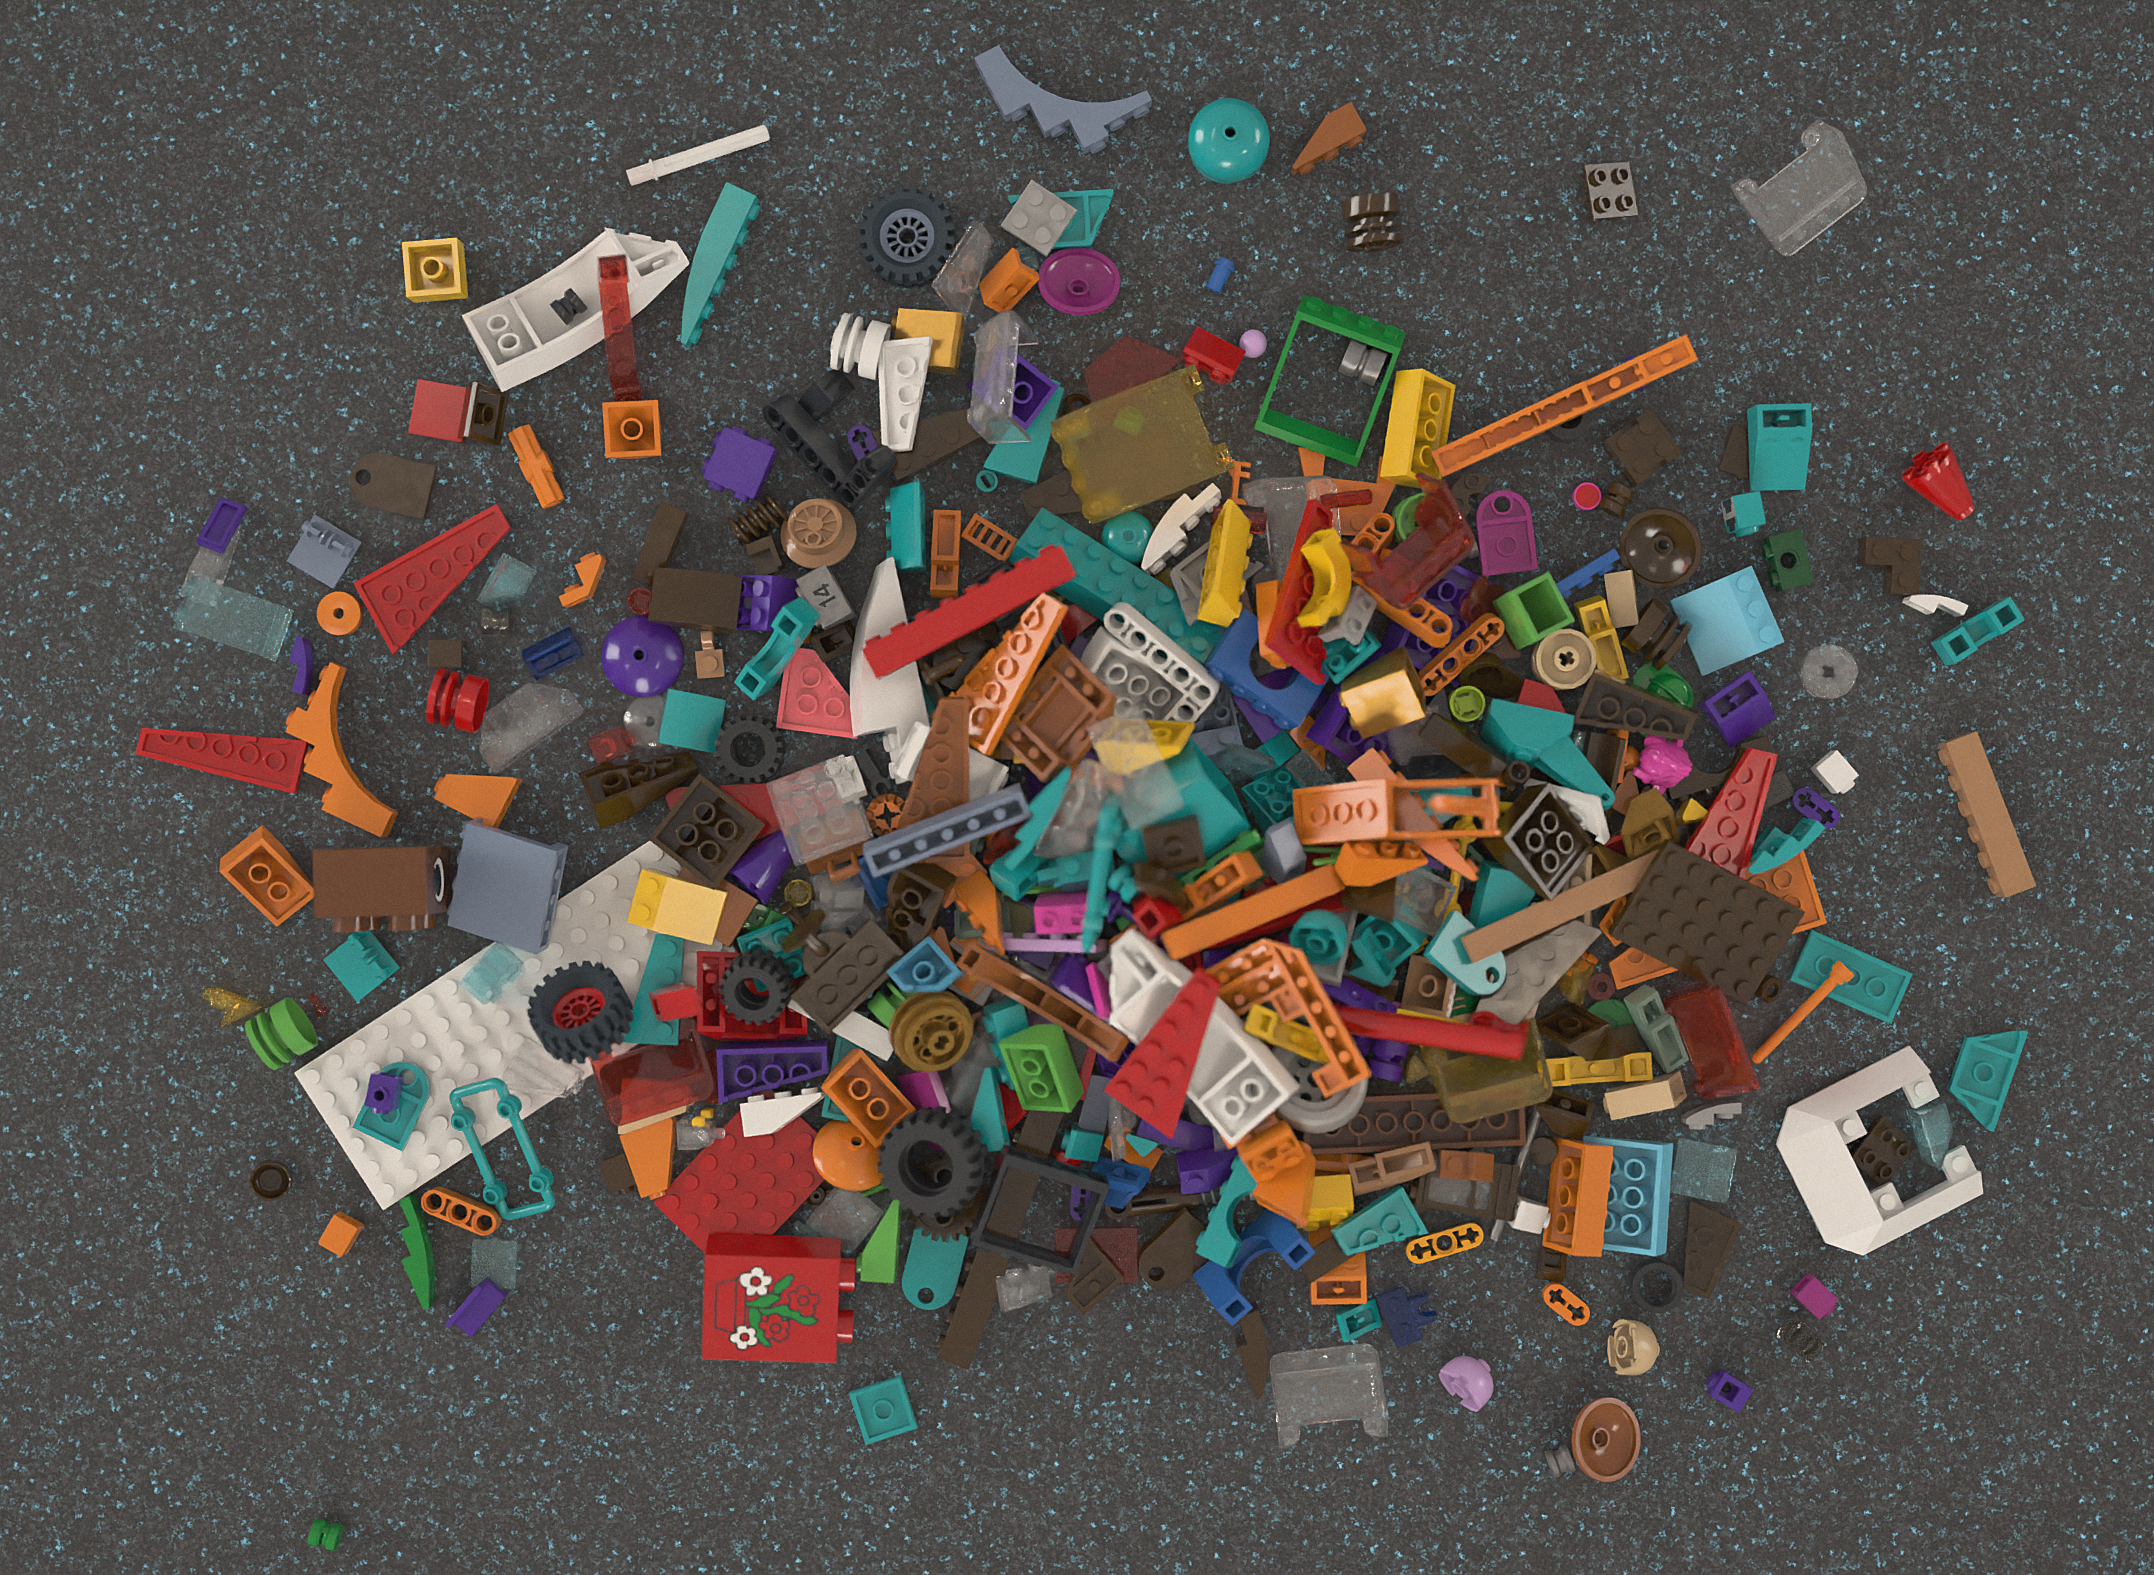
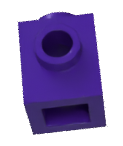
[364,1071,404,1115]

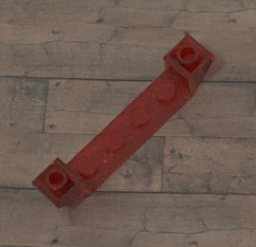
[597,254,642,402]

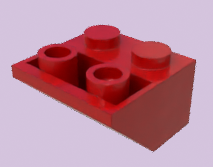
[1182,326,1246,385]

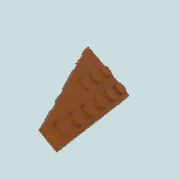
[896,697,970,863]

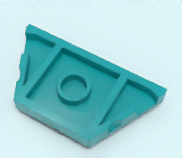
[1008,189,1114,249]
[1947,1030,2028,1132]

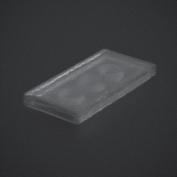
[1087,704,1184,831]

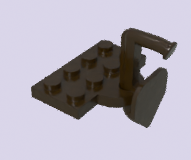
[916,620,1001,707]
[779,901,906,1034]

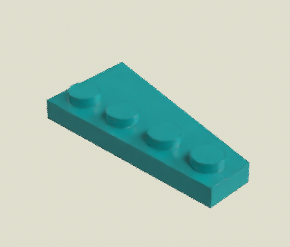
[623,934,684,1045]

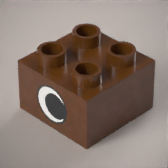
[313,846,452,932]

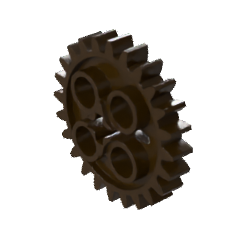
[907,1152,988,1243]

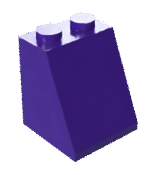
[966,343,1059,431]

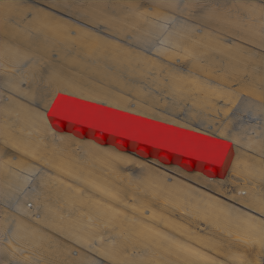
[861,544,1076,680]

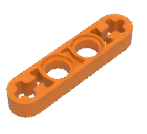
[1417,613,1504,696]

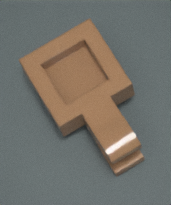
[695,631,726,679]

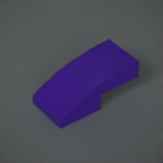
[289,636,314,696]

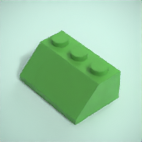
[999,1024,1084,1112]

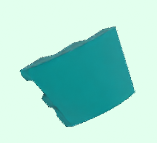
[1748,817,1826,874]

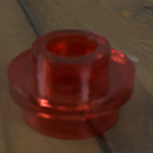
[1587,973,1615,1001]

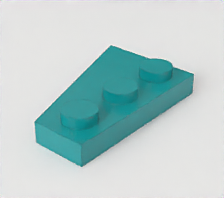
[1331,1185,1428,1256]

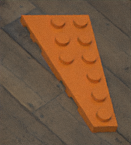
[930,593,1068,755]

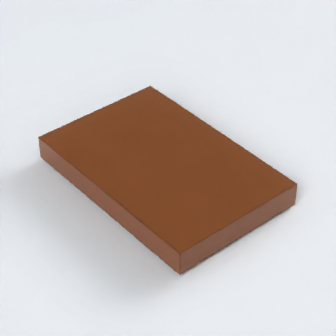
[678,867,759,947]

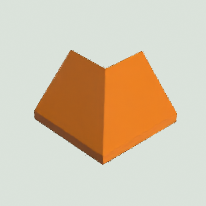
[602,400,661,459]

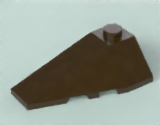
[886,863,957,954]

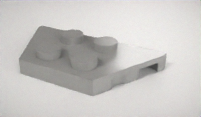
[1170,540,1264,626]

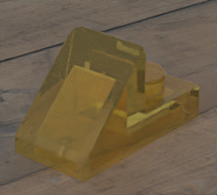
[201,986,264,1028]

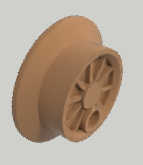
[781,499,857,569]

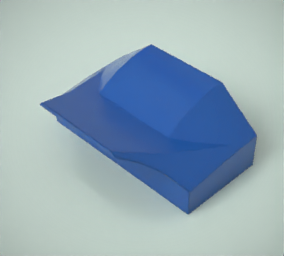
[1091,1156,1151,1209]

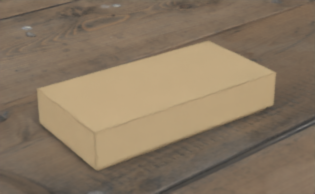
[1604,570,1640,628]

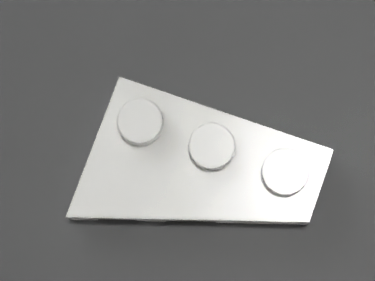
[1524,778,1610,845]

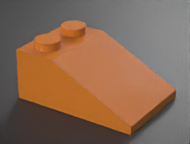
[219,825,314,927]

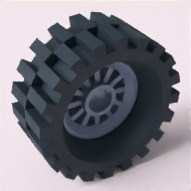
[858,185,956,288]

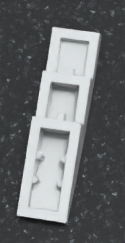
[787,982,893,1061]

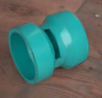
[1107,864,1141,903]

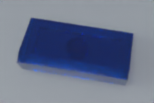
[522,627,584,680]

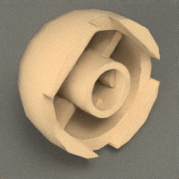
[1607,1320,1659,1375]

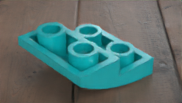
[658,689,726,753]
[737,918,807,993]

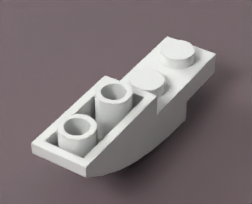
[1141,483,1222,575]

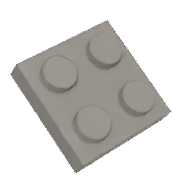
[1001,179,1077,257]

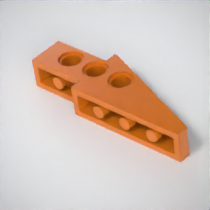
[1108,851,1264,947]

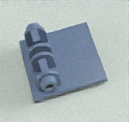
[287,514,362,589]

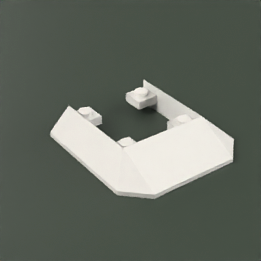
[1776,1046,1983,1255]

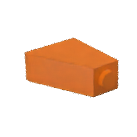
[1256,580,1291,669]
[434,774,522,829]
[619,1116,677,1200]
[1252,1140,1316,1228]

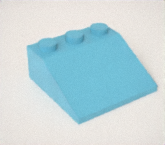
[1669,566,1785,676]

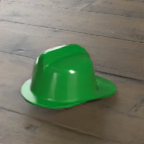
[1633,662,1694,708]

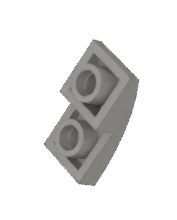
[1681,1100,1742,1129]

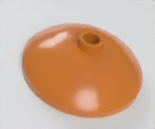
[813,1119,884,1191]

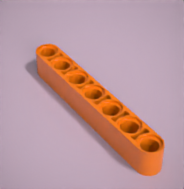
[1161,864,1346,961]

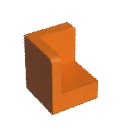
[318,1211,364,1257]

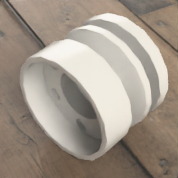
[830,313,891,381]

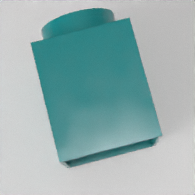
[1107,736,1251,879]

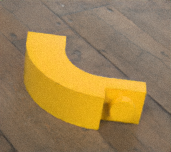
[1296,528,1351,627]

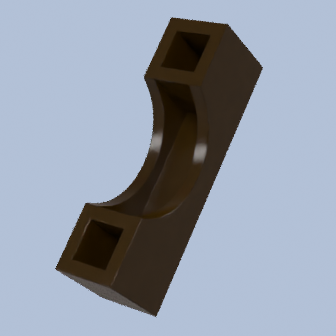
[1665,736,1777,803]

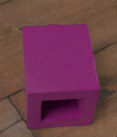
[1789,1273,1838,1320]

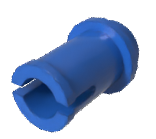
[1205,257,1235,294]

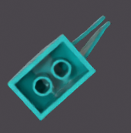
[1480,699,1615,811]

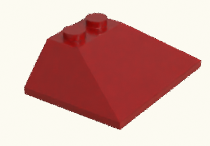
[696,951,807,1042]

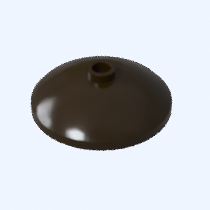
[1619,508,1702,589]

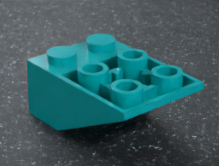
[1747,403,1812,491]
[1241,766,1308,854]

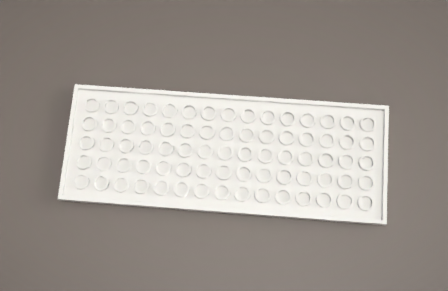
[294,841,738,1210]

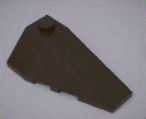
[578,751,698,829]

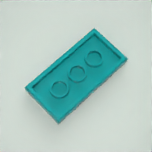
[1788,930,1913,1024]

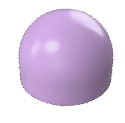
[1239,329,1267,358]

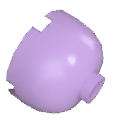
[1439,1356,1494,1412]

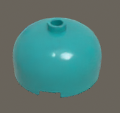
[1188,98,1270,184]

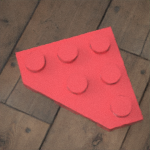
[776,648,858,739]

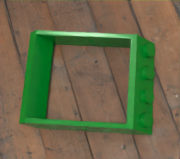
[1254,295,1406,467]

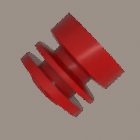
[426,668,489,733]

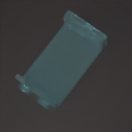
[174,575,294,662]

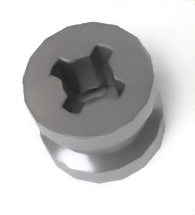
[1545,1445,1576,1478]

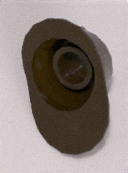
[1459,652,1522,699]

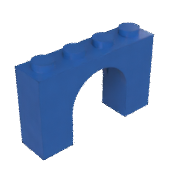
[1203,609,1330,730]
[1192,1209,1316,1326]

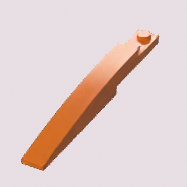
[1431,335,1698,477]

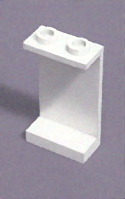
[891,721,1009,802]

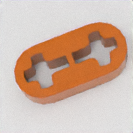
[1542,1282,1590,1326]

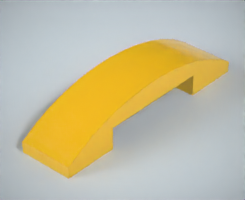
[1243,1004,1331,1065]
[1541,1052,1653,1087]

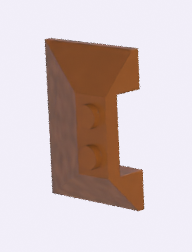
[1000,644,1117,782]

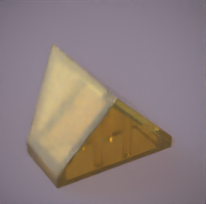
[1557,957,1595,1007]

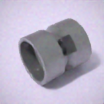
[1338,339,1387,386]

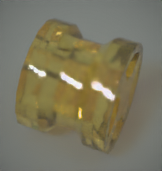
[784,879,813,907]

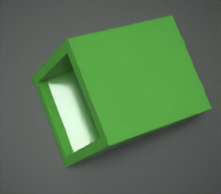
[1492,572,1575,650]

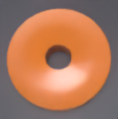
[317,592,363,636]

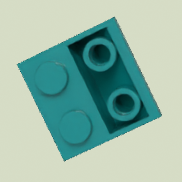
[1322,627,1381,684]

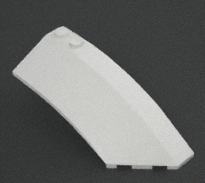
[462,227,689,392]
[1110,929,1300,1146]

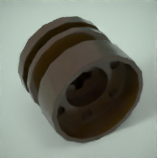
[1341,193,1404,253]
[1619,597,1692,671]

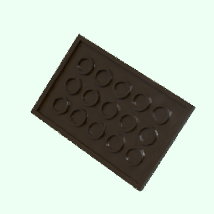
[1608,839,1805,1005]

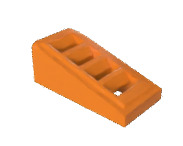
[961,513,1019,566]

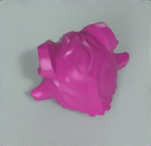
[1633,734,1693,795]

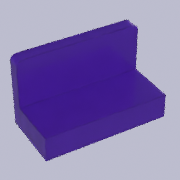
[445,1277,507,1337]

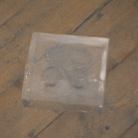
[766,754,873,866]

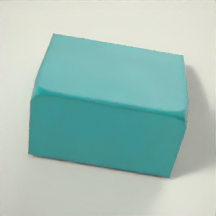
[1125,1132,1160,1157]

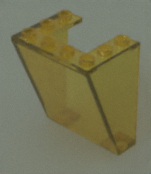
[1050,364,1235,525]

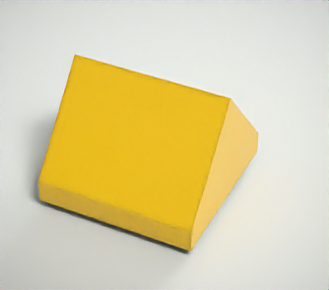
[1675,798,1708,826]

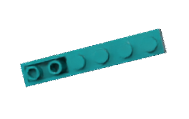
[681,182,760,349]

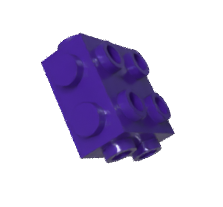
[702,426,778,503]

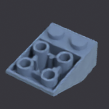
[1182,681,1245,769]

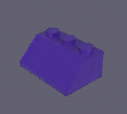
[1048,952,1125,1035]

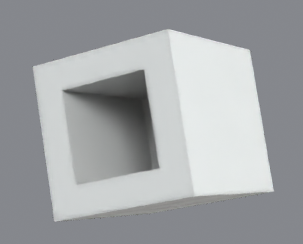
[1810,750,1859,794]

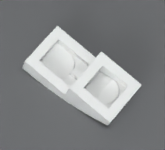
[1902,595,1968,617]

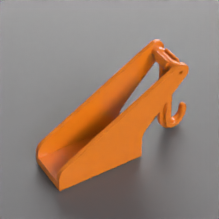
[1293,779,1502,846]

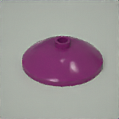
[1038,247,1120,315]

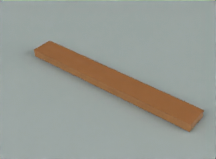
[1461,849,1659,963]

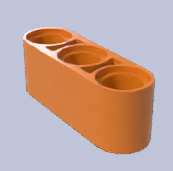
[421,1186,502,1236]

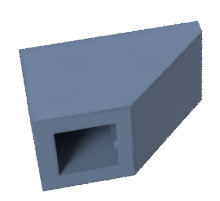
[1261,819,1306,885]

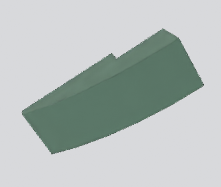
[1624,984,1689,1074]

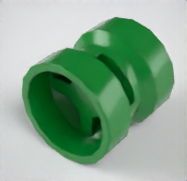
[307,1518,344,1552]

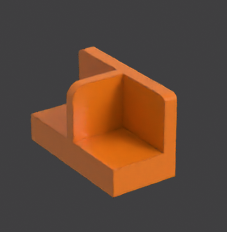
[979,248,1040,316]

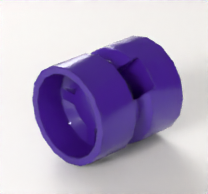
[1367,1038,1409,1082]

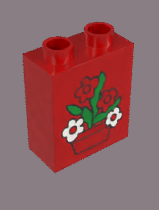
[702,1234,856,1363]

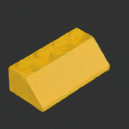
[1380,369,1456,491]
[1197,499,1253,627]

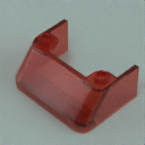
[1339,472,1475,610]

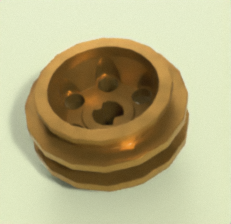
[889,990,973,1073]

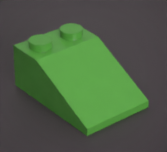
[856,1199,902,1283]

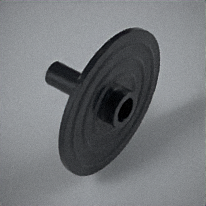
[1395,743,1462,781]

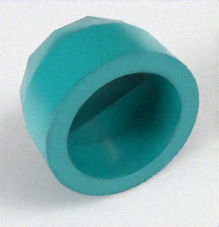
[975,470,998,492]

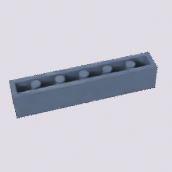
[863,783,1031,878]

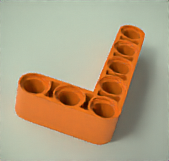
[1346,513,1452,648]

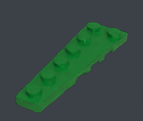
[1116,830,1264,931]

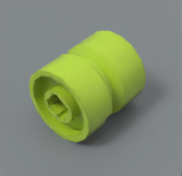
[1447,686,1485,723]

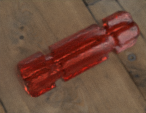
[1319,489,1373,509]
[706,1050,719,1104]

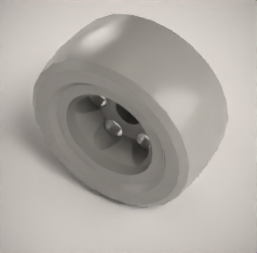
[1270,1026,1368,1134]

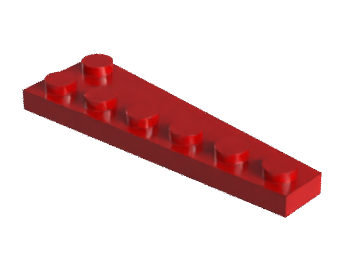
[135,728,309,794]

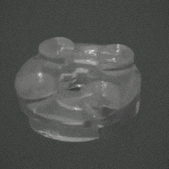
[1801,644,1858,699]

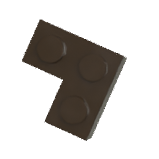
[1857,536,1922,597]

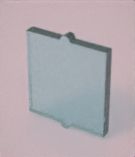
[470,1237,518,1289]

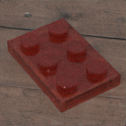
[1055,1227,1137,1284]

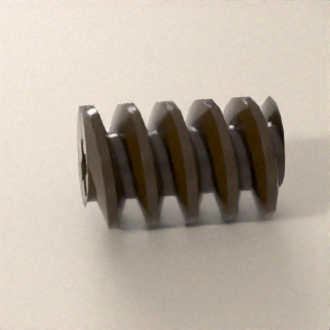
[727,493,789,546]

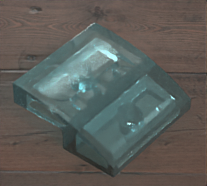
[1670,1138,1737,1203]

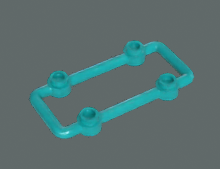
[1081,795,1122,953]
[449,1078,555,1220]

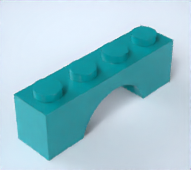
[734,597,821,701]
[1196,1155,1258,1268]

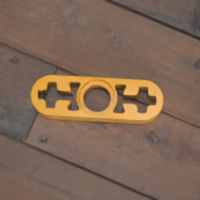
[1405,1221,1484,1264]

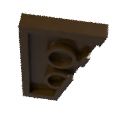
[1341,842,1396,924]

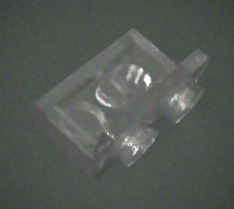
[995,1264,1056,1312]

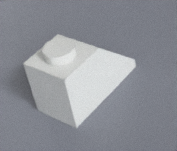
[1507,1195,1551,1234]

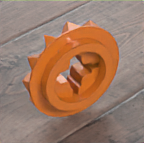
[866,794,905,836]

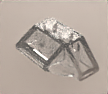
[479,682,584,774]
[1033,758,1122,860]

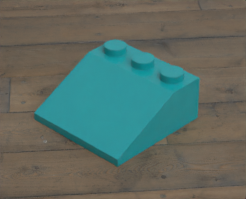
[885,482,926,573]

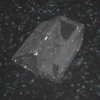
[810,865,865,931]

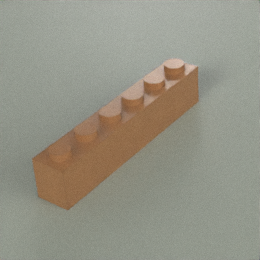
[1938,731,2036,898]

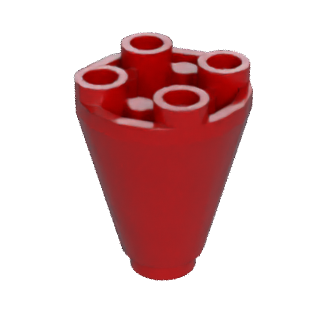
[1901,442,1975,521]

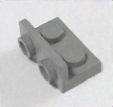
[1318,585,1377,645]

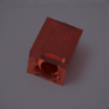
[588,727,633,765]

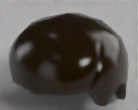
[249,1159,292,1201]

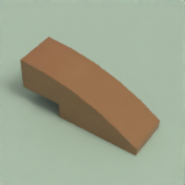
[1348,1142,1436,1196]

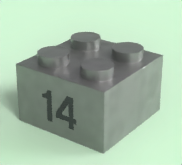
[795,564,856,630]

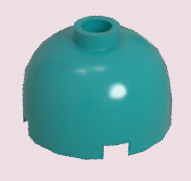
[1101,511,1154,565]
[1290,910,1348,966]

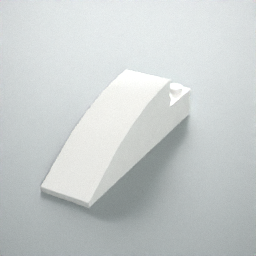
[850,557,930,784]

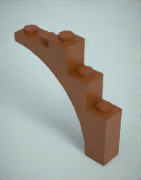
[957,941,1130,1063]

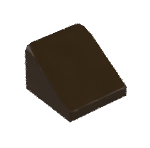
[1535,1246,1567,1282]

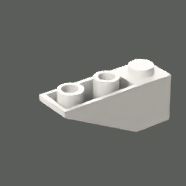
[740,1087,827,1137]

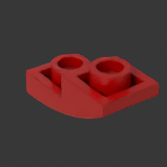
[1060,603,1099,645]

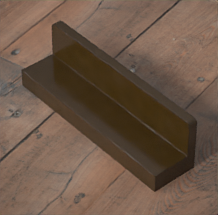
[1582,731,1626,846]

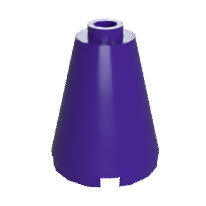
[727,829,799,905]

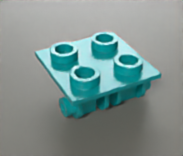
[324,930,400,1002]

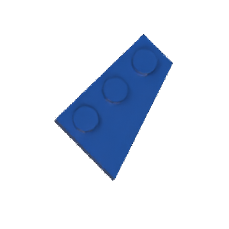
[1556,548,1620,599]

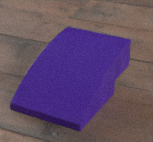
[1232,665,1329,744]

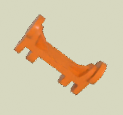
[1213,458,1251,515]

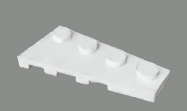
[878,336,933,452]

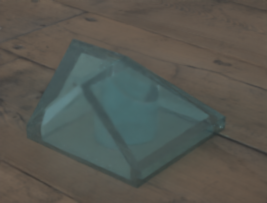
[476,552,537,607]
[1906,1103,1953,1168]

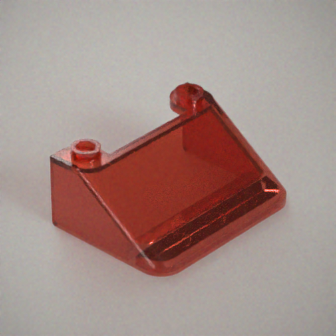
[1663,982,1760,1100]
[588,1016,714,1126]

